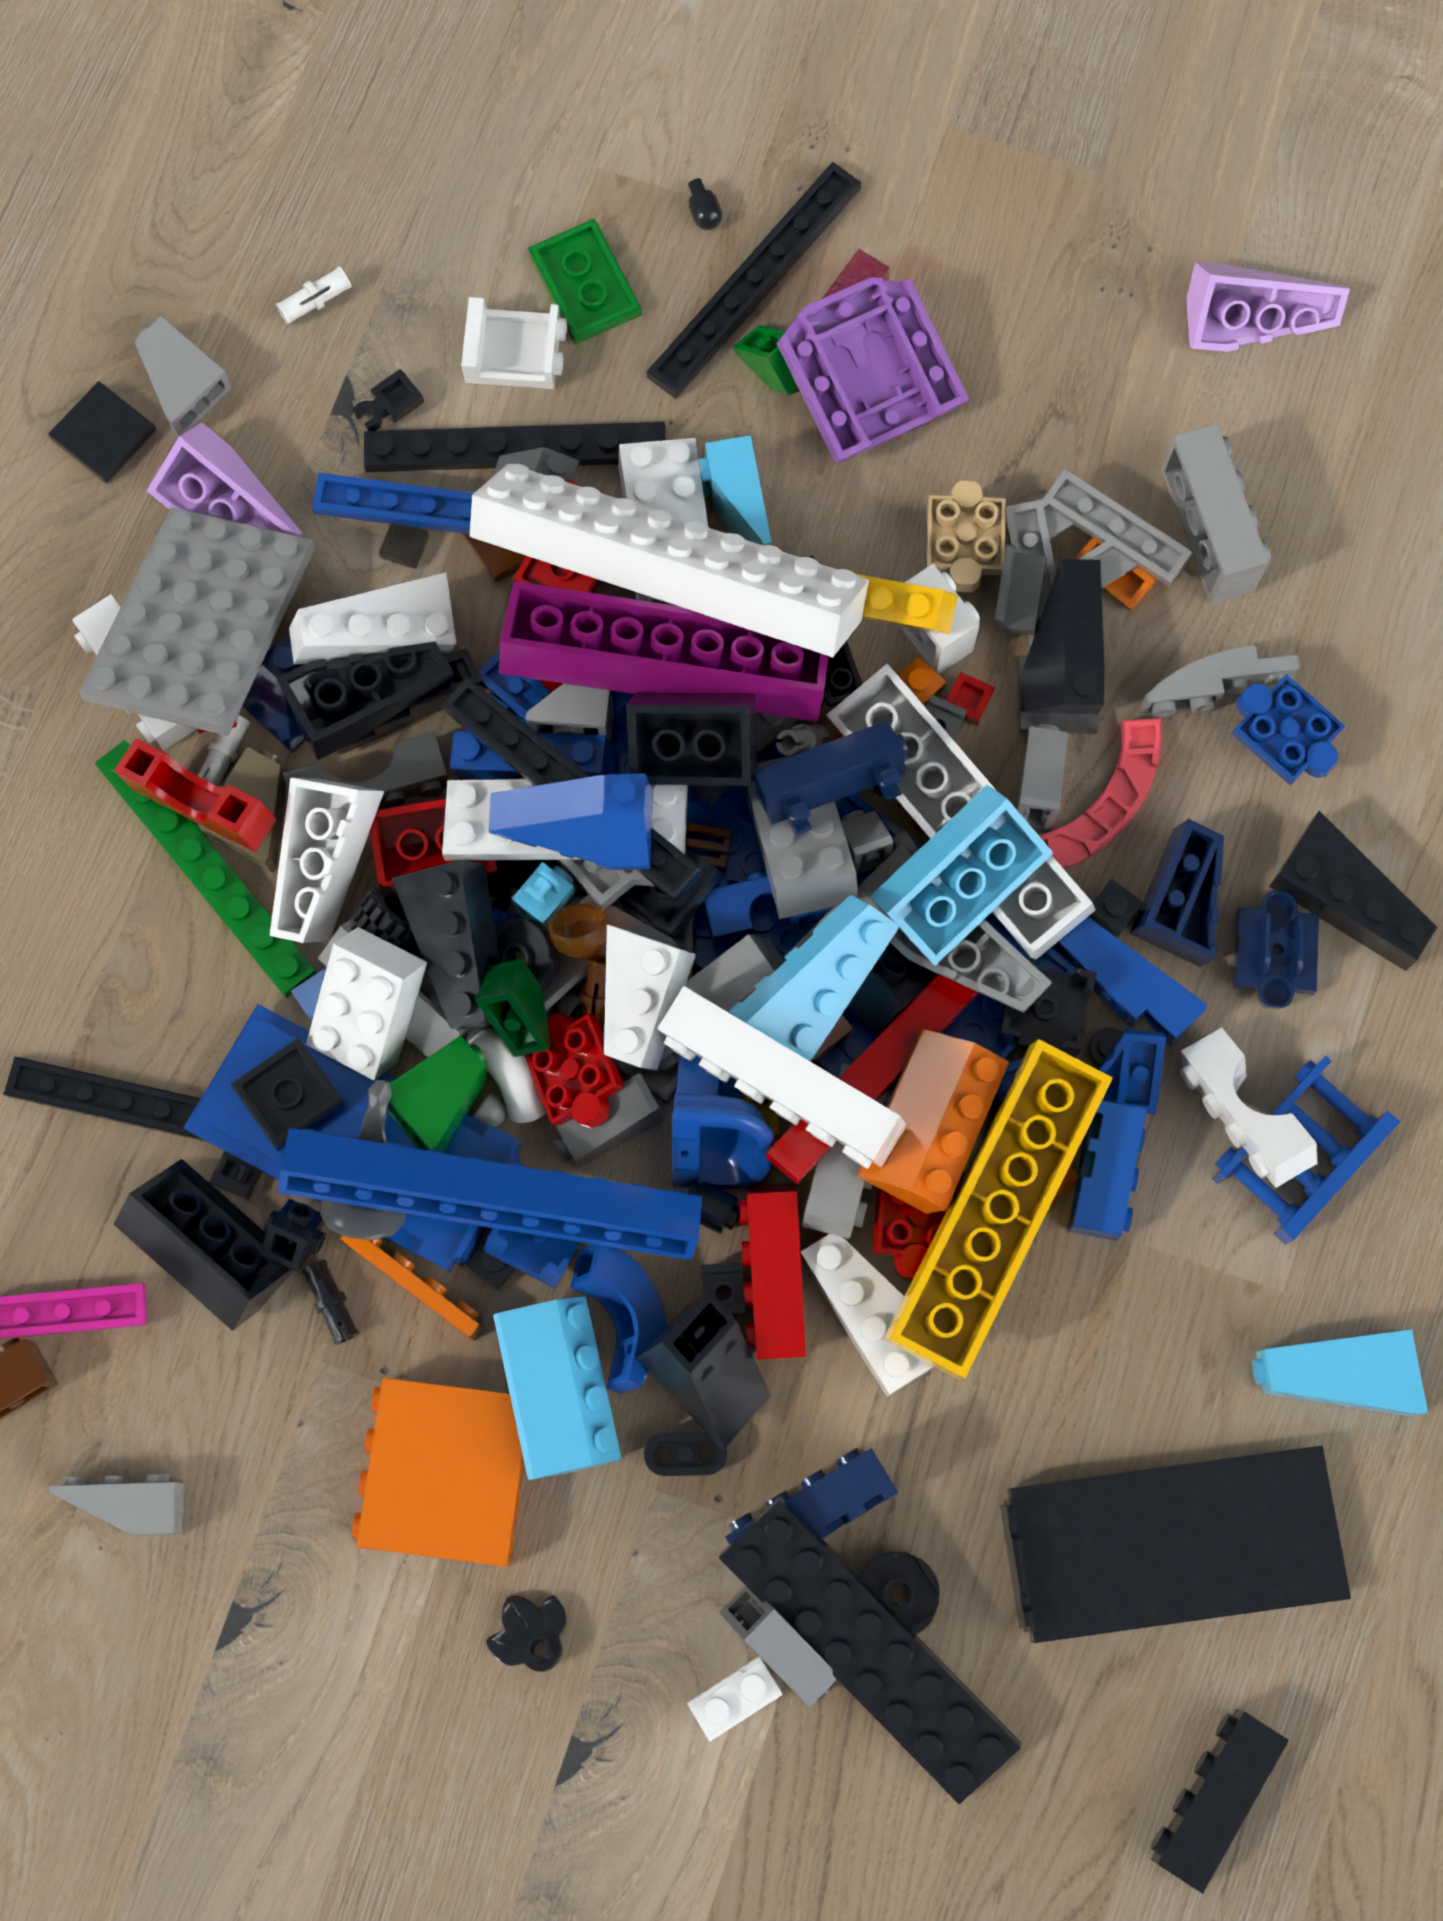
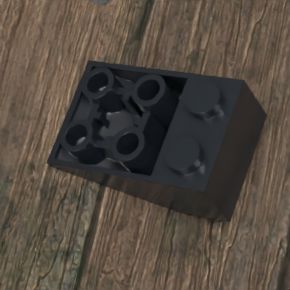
[638,1291,770,1450]

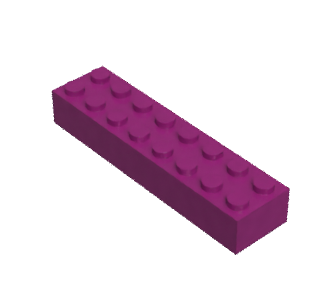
[499,581,828,722]

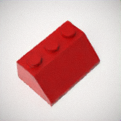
[369,799,498,888]

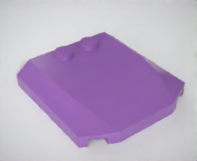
[776,277,969,464]

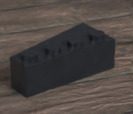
[391,860,501,1029]

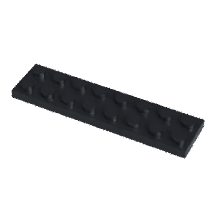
[719,1496,1021,1805]

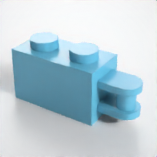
[512,862,576,938]

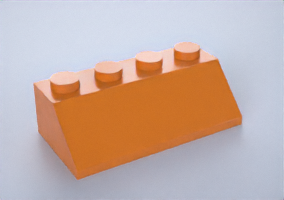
[857,1029,1009,1214]

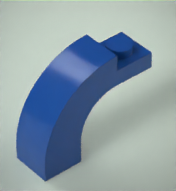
[570,1244,666,1394]

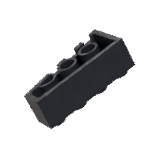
[1269,811,1438,971]

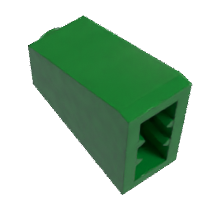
[386,1035,487,1152]

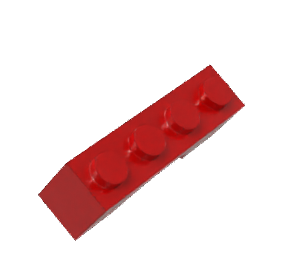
[114,738,277,853]

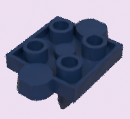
[1233,891,1319,1009]

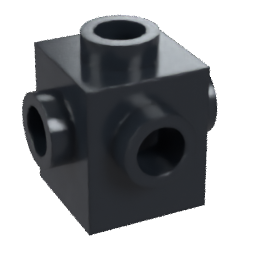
[260,1199,326,1271]

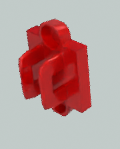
[525,1014,625,1128]
[873,1179,961,1278]

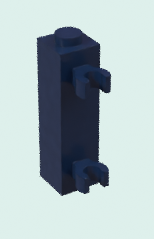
[753,721,909,835]

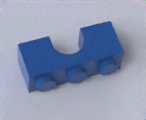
[703,872,831,947]

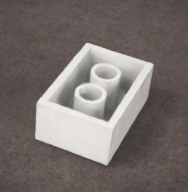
[306,927,427,1080]

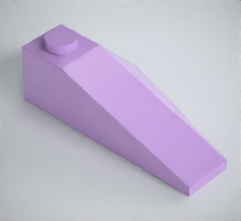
[1186,261,1350,352]
[147,422,303,537]

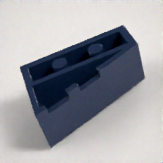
[1130,819,1224,967]

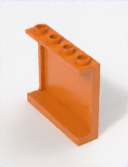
[352,1378,525,1567]

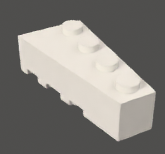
[289,572,456,664]
[270,778,384,943]
[800,1234,934,1397]

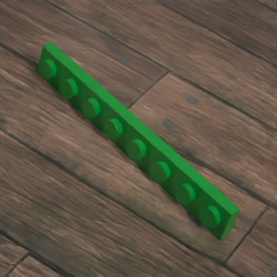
[94,740,317,998]

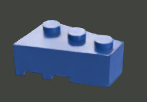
[1068,1101,1147,1241]

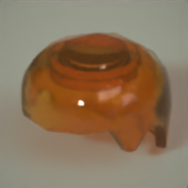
[548,904,610,958]

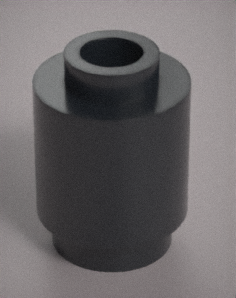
[686,1180,740,1234]

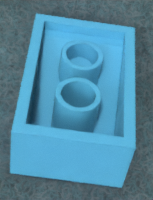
[699,435,772,545]

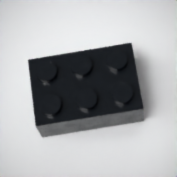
[626,693,758,786]

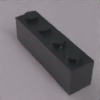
[1151,1709,1289,1894]

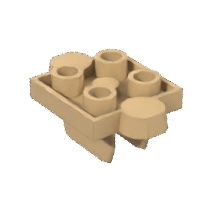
[926,481,1006,592]

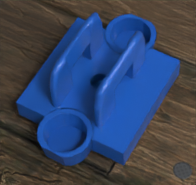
[1231,674,1345,785]

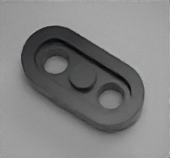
[644,1433,727,1477]

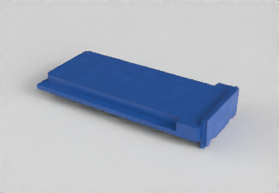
[183,1004,522,1272]

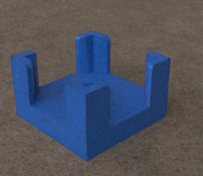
[483,1228,580,1289]

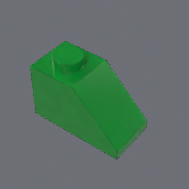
[732,325,800,396]

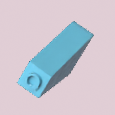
[1252,1329,1428,1416]

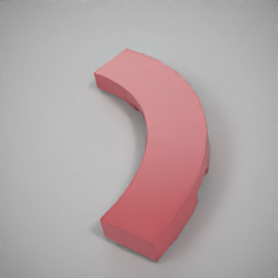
[1038,718,1162,869]

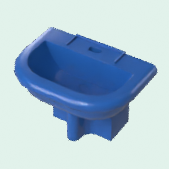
[672,1055,775,1189]

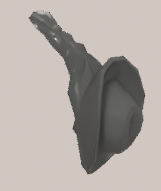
[320,1080,407,1240]

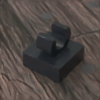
[209,1151,262,1201]

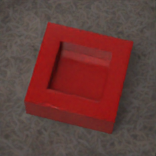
[946,671,995,725]

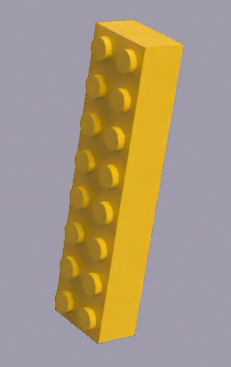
[883,1039,1113,1379]

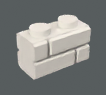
[687,1656,783,1742]

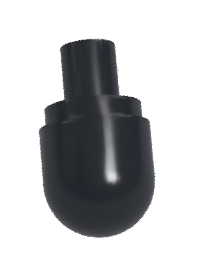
[688,178,722,230]

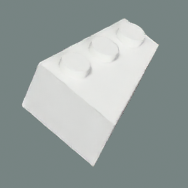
[604,925,696,1070]

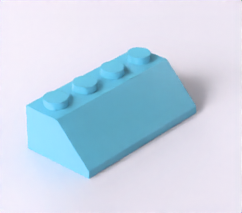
[869,785,1053,966]
[493,1296,622,1480]

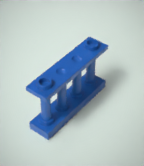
[1212,1056,1401,1245]

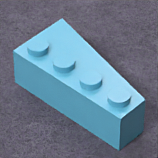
[729,894,900,1061]

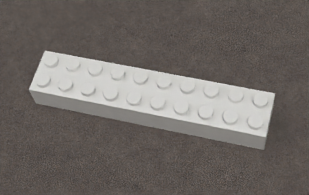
[469,463,869,657]

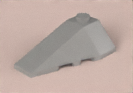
[890,919,1052,1013]

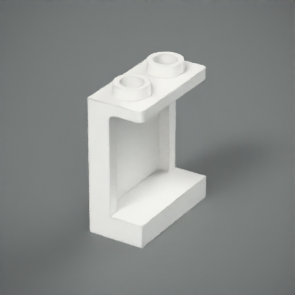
[461,297,567,389]

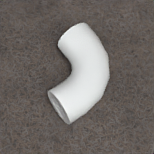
[465,1026,546,1123]

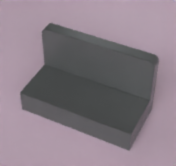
[995,544,1047,636]

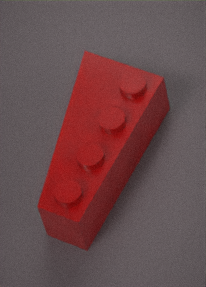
[739,1183,806,1360]

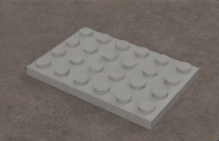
[79,507,315,736]

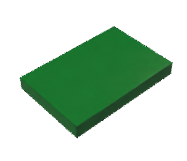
[528,218,642,345]

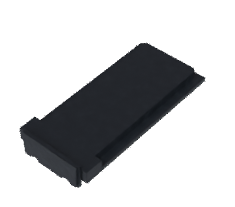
[1000,1445,1351,1643]

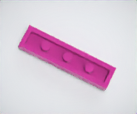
[0,1283,148,1340]

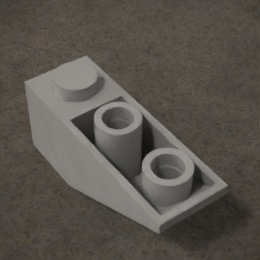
[49,1474,184,1535]

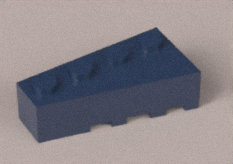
[725,1448,898,1544]

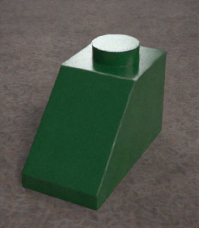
[475,958,551,1057]

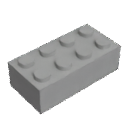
[1161,424,1271,604]
[744,754,858,919]

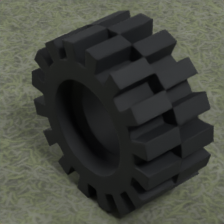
[352,884,418,954]

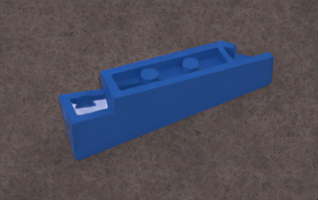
[1051,917,1207,1047]

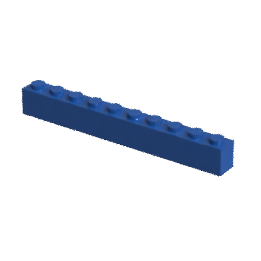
[277,1128,702,1260]

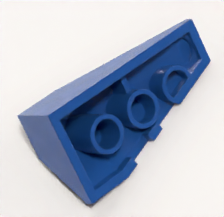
[489,774,653,870]

